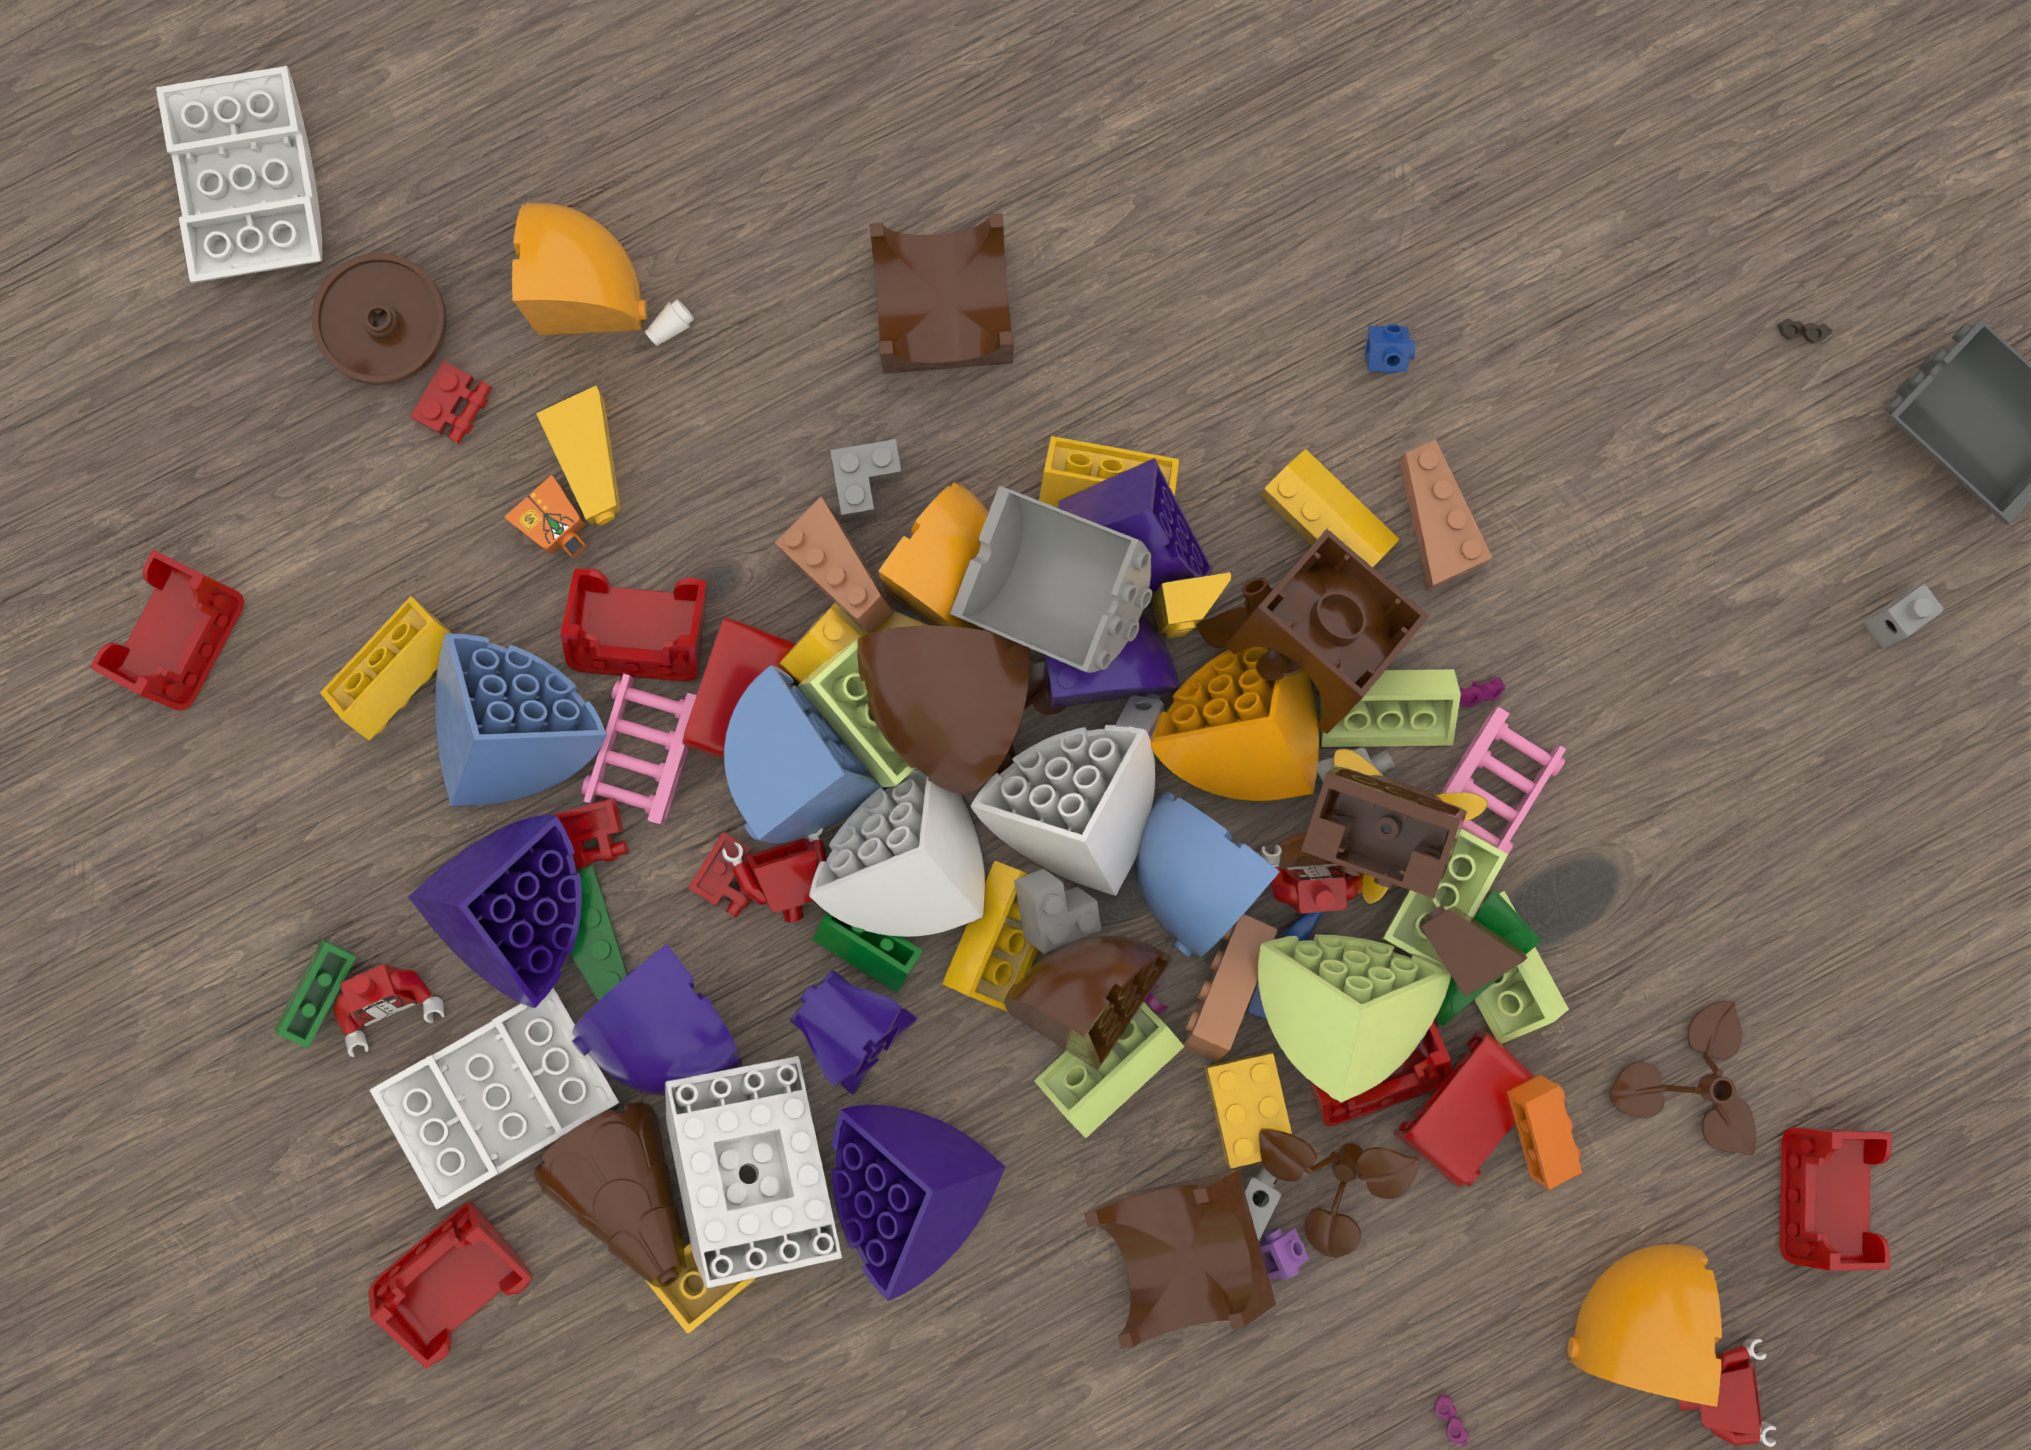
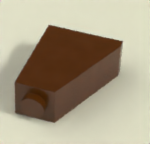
[1420,905,1528,997]

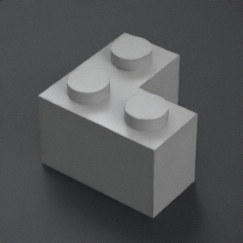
[830,439,903,522]
[1014,869,1102,954]

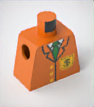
[505,475,587,558]

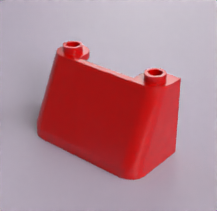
[89,549,244,711]
[560,568,707,682]
[682,617,796,760]
[1308,1021,1451,1126]
[1393,1030,1536,1187]
[1780,1127,1892,1271]
[368,1202,533,1369]

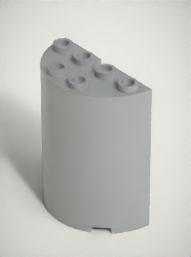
[950,485,1152,673]

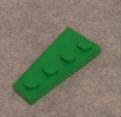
[570,865,628,1000]
[1435,890,1542,1027]

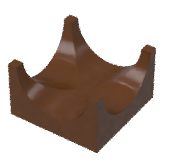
[870,213,1014,374]
[1225,529,1429,734]
[1084,1170,1276,1349]

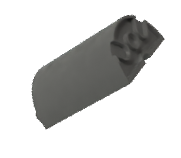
[1884,319,2031,525]

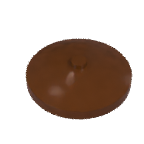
[312,253,447,385]

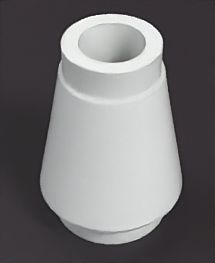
[645,299,694,346]

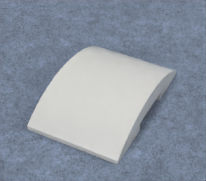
[156,66,322,283]
[370,988,619,1209]

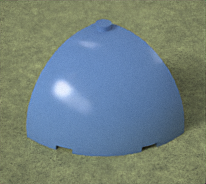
[435,633,607,806]
[724,665,889,843]
[1135,791,1280,958]

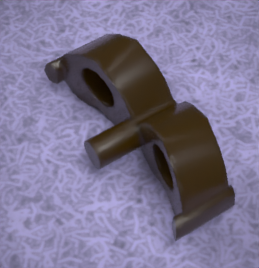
[1778,319,1832,344]

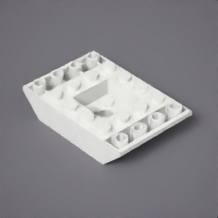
[665,1056,842,1289]

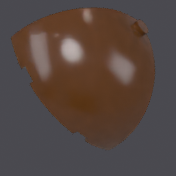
[857,625,1031,796]
[1004,936,1172,1070]

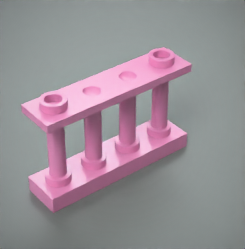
[581,674,697,826]
[1439,707,1566,854]

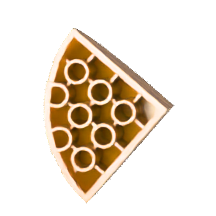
[512,203,647,336]
[878,482,991,632]
[1150,647,1319,801]
[1567,1244,1722,1407]

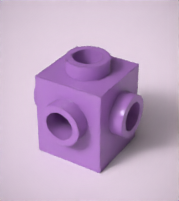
[1259,1227,1309,1280]

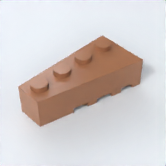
[1399,439,1493,591]
[774,496,894,634]
[1182,914,1278,1063]

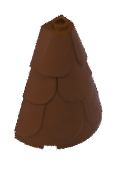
[534,1103,687,1288]

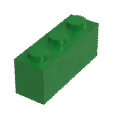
[813,912,923,993]
[274,938,357,1048]

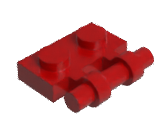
[410,360,492,444]
[552,799,629,870]
[688,831,752,918]

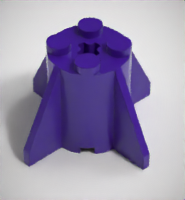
[790,970,917,1095]

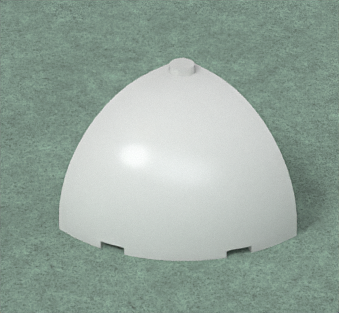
[971,725,1155,896]
[809,768,985,937]

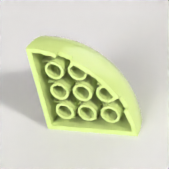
[1258,934,1451,1102]

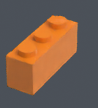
[1507,1075,1583,1190]

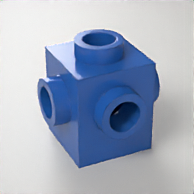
[1365,324,1416,374]

